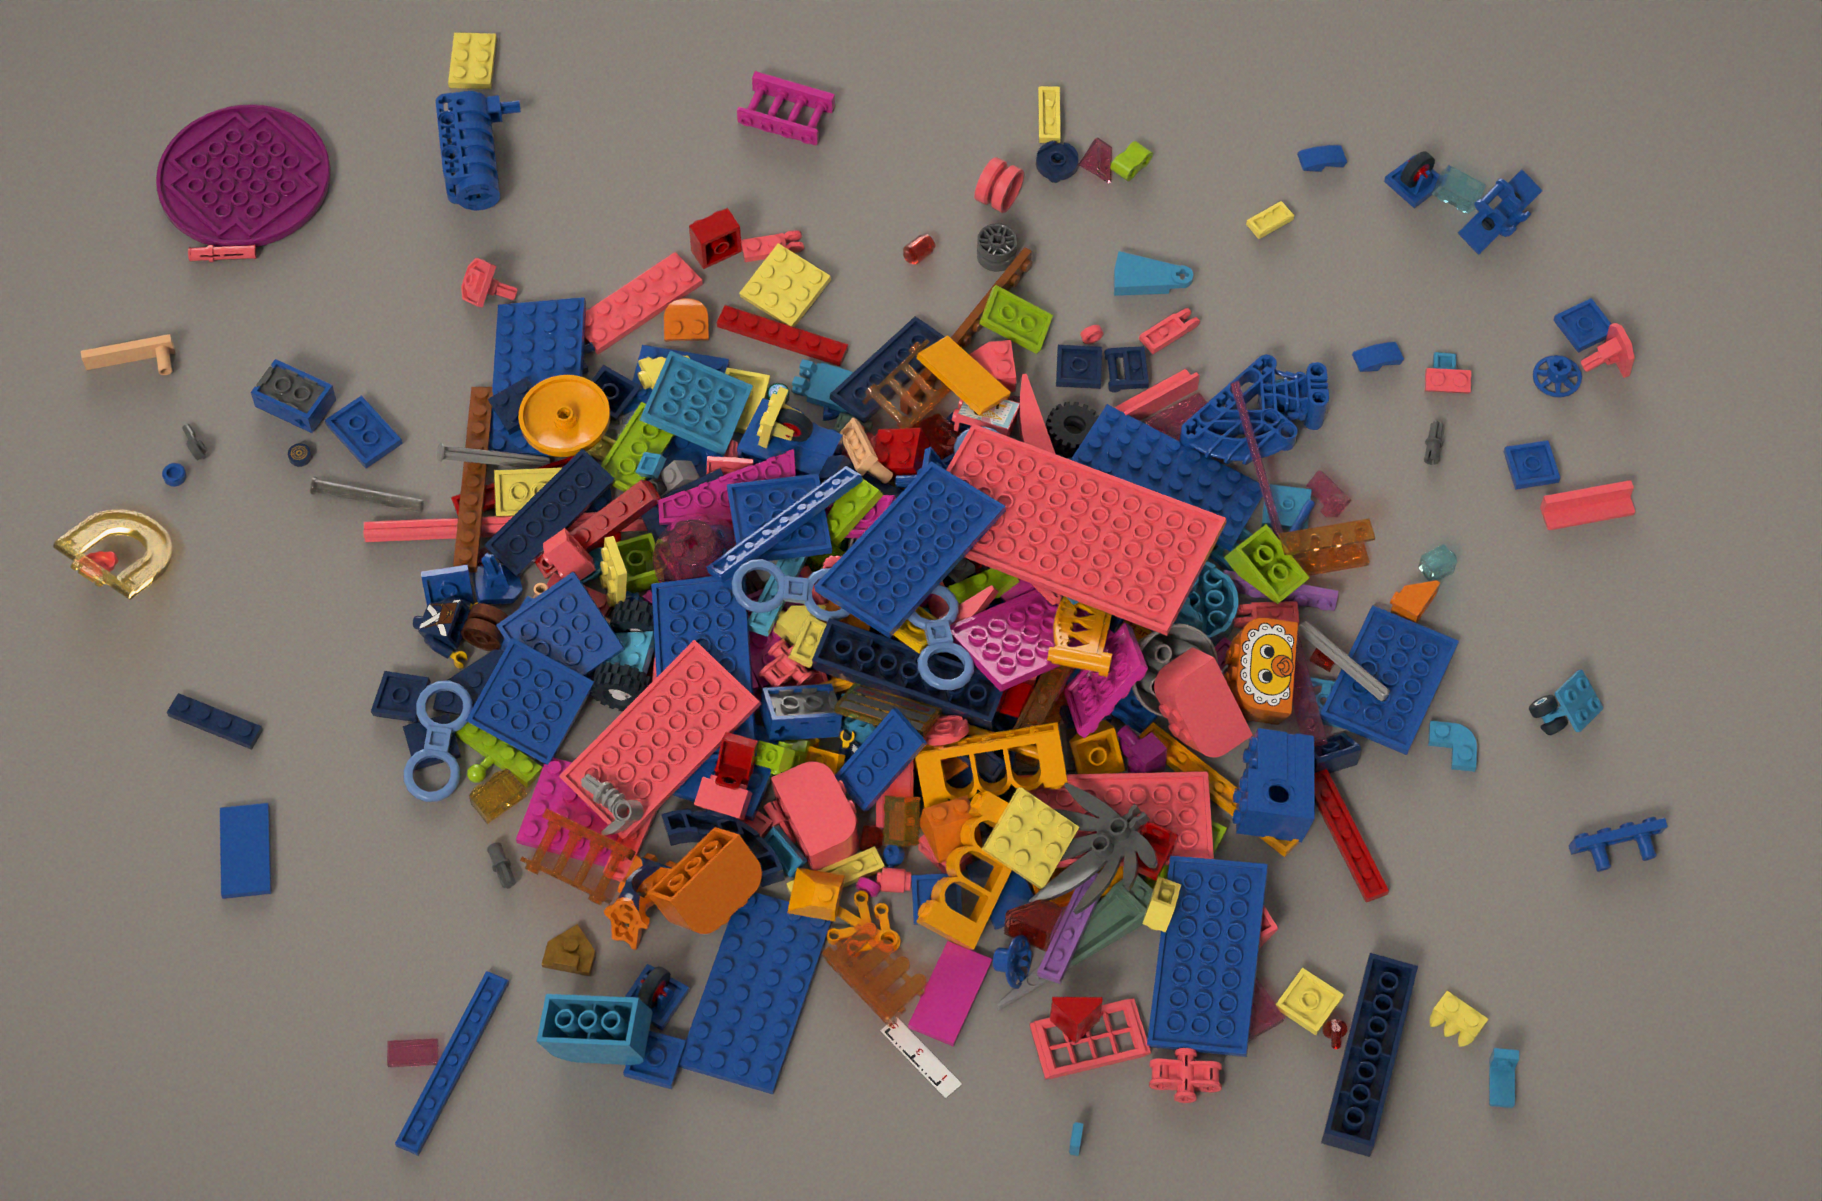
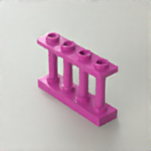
[737,71,835,145]

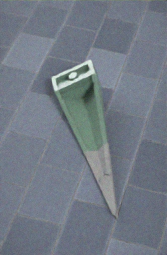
[997,875,1153,1010]

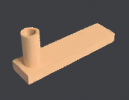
[81,334,175,375]
[839,417,893,484]

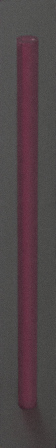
[1230,381,1285,543]

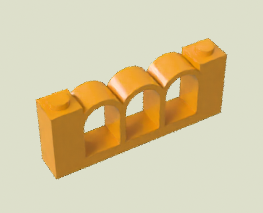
[915,722,1068,808]
[916,791,1012,950]

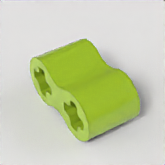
[1110,141,1153,181]

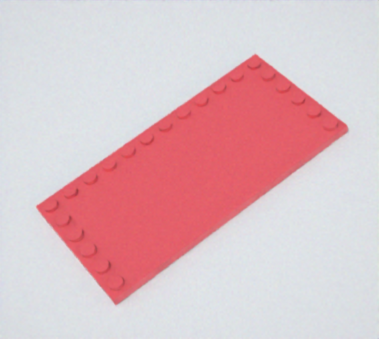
[946,424,1226,636]

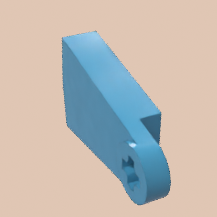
[1114,251,1193,296]

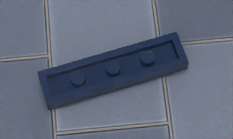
[167,693,263,750]

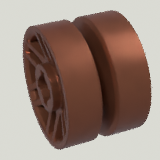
[461,604,508,651]

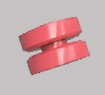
[974,157,1024,213]

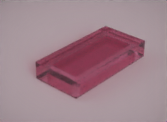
[387,1039,439,1067]

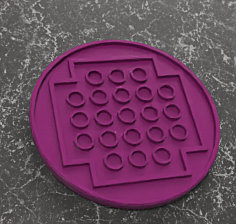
[156,104,331,247]

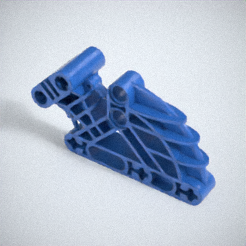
[1179,354,1329,465]

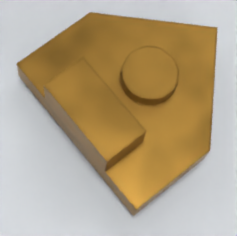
[542,924,596,976]

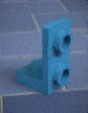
[1489,1048,1519,1108]

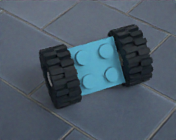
[590,599,655,712]

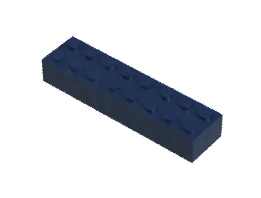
[812,618,1009,731]
[1321,953,1418,1157]

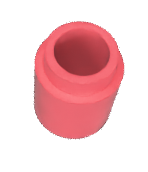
[877,867,911,893]

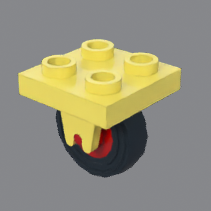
[757,387,813,448]

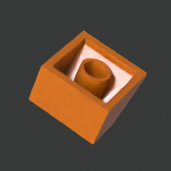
[919,795,983,863]

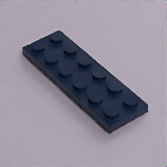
[830,316,945,423]
[484,448,615,578]

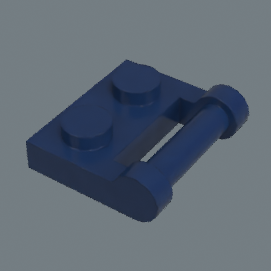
[1104,346,1149,393]

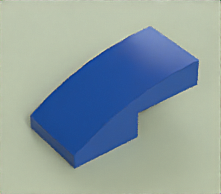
[1297,145,1347,172]
[1352,342,1404,372]

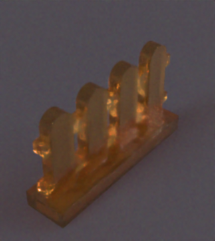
[822,922,927,1028]

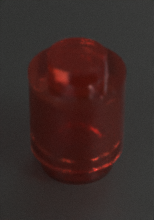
[903,234,936,265]

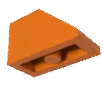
[1390,580,1440,623]

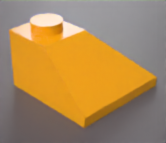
[1069,720,1125,774]
[787,867,845,922]

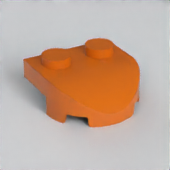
[664,298,709,341]

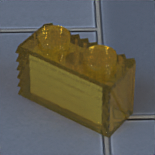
[469,768,527,824]
[883,795,921,846]

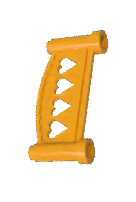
[1047,596,1112,677]

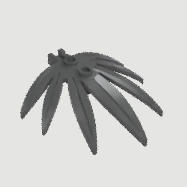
[1029,783,1157,914]

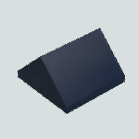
[591,365,641,421]
[1314,732,1361,774]

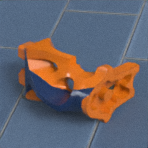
[604,853,677,950]

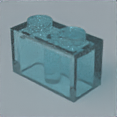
[1431,165,1486,214]

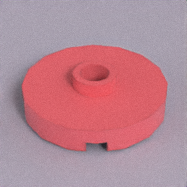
[921,715,969,745]

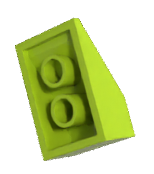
[1224,524,1309,604]

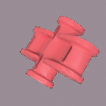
[758,639,815,687]
[1149,1048,1222,1103]

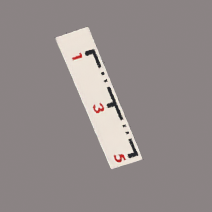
[880,1017,962,1098]

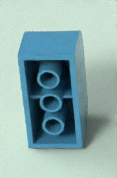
[536,994,652,1065]

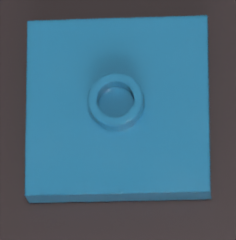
[1261,484,1312,532]

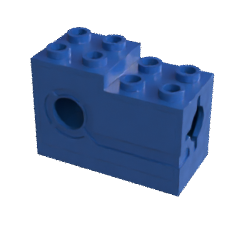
[737,398,843,484]
[1233,728,1315,842]

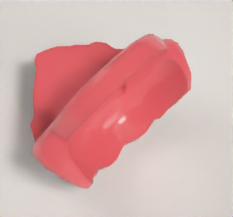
[80,551,119,579]

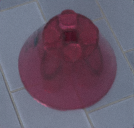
[653,513,736,583]

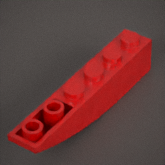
[534,480,662,579]

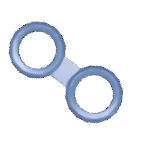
[732,559,850,622]
[908,585,974,690]
[403,680,473,802]

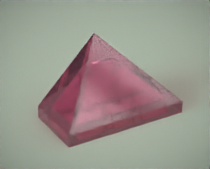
[1078,137,1112,183]

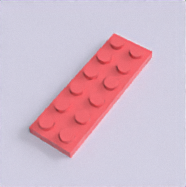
[584,252,703,354]

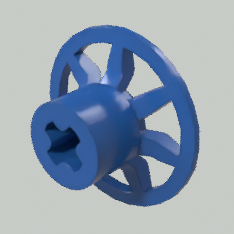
[1533,355,1582,397]
[993,935,1032,989]

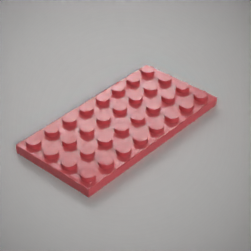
[559,640,761,842]
[1016,772,1214,867]

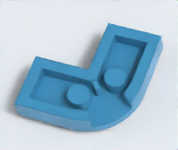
[1428,721,1477,772]

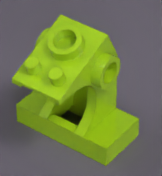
[754,739,811,776]

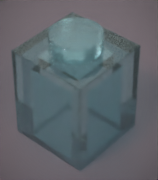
[1418,544,1457,581]

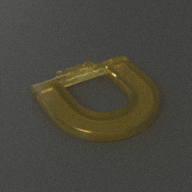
[53,509,172,600]

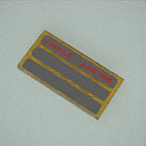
[834,683,942,738]

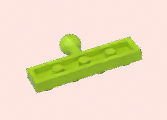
[455,722,543,788]

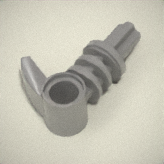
[581,774,644,836]

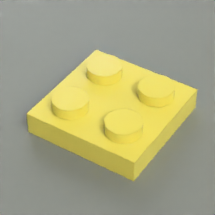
[1275,967,1344,1035]

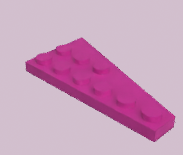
[658,449,796,525]

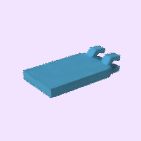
[792,359,871,420]

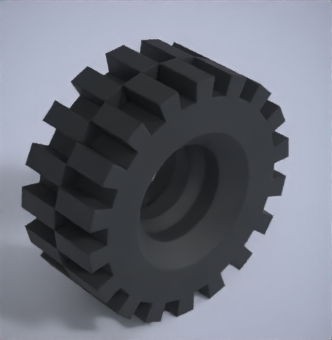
[1045,402,1099,458]

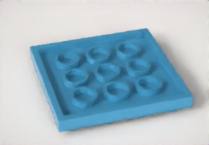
[640,351,753,455]

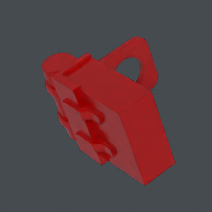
[714,732,758,790]
[1136,821,1179,880]

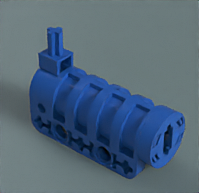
[435,91,521,210]

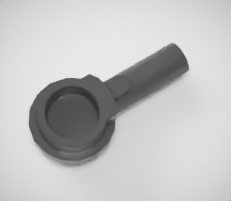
[182,424,208,460]

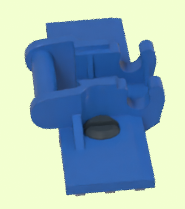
[1458,169,1542,255]

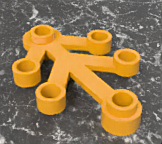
[827,891,901,957]

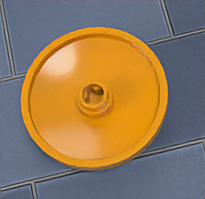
[519,375,610,457]

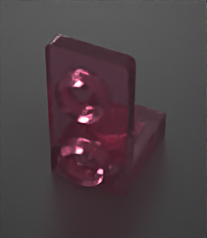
[1306,471,1352,517]

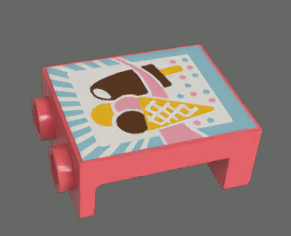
[952,399,1020,437]

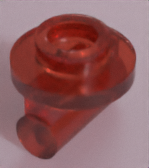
[859,825,884,851]
[1322,1019,1348,1049]

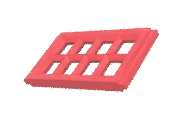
[1029,999,1151,1079]

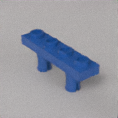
[1568,817,1668,872]

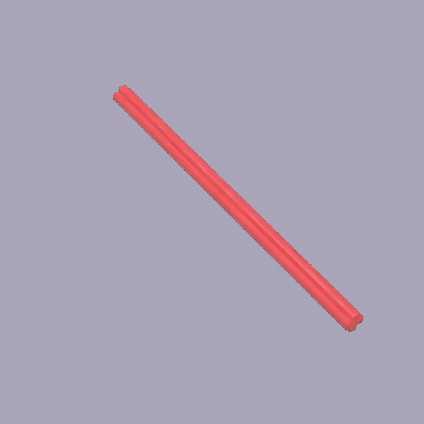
[363,512,732,542]

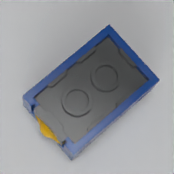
[251,359,336,433]
[759,684,842,741]

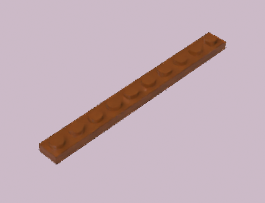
[900,247,1033,415]
[453,387,493,572]

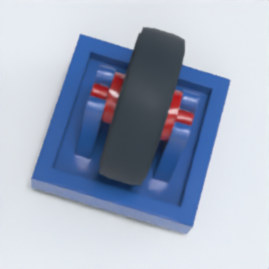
[1384,151,1446,208]
[625,964,689,1030]

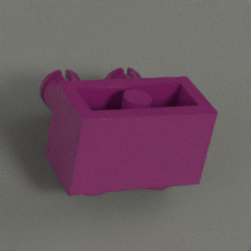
[1117,725,1167,773]

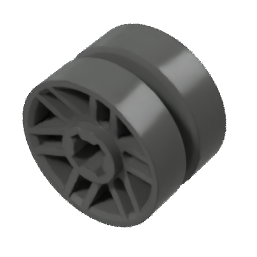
[977,223,1017,272]

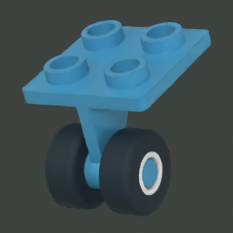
[1529,669,1603,735]

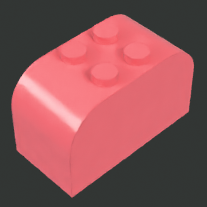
[1154,647,1253,757]
[771,762,859,871]

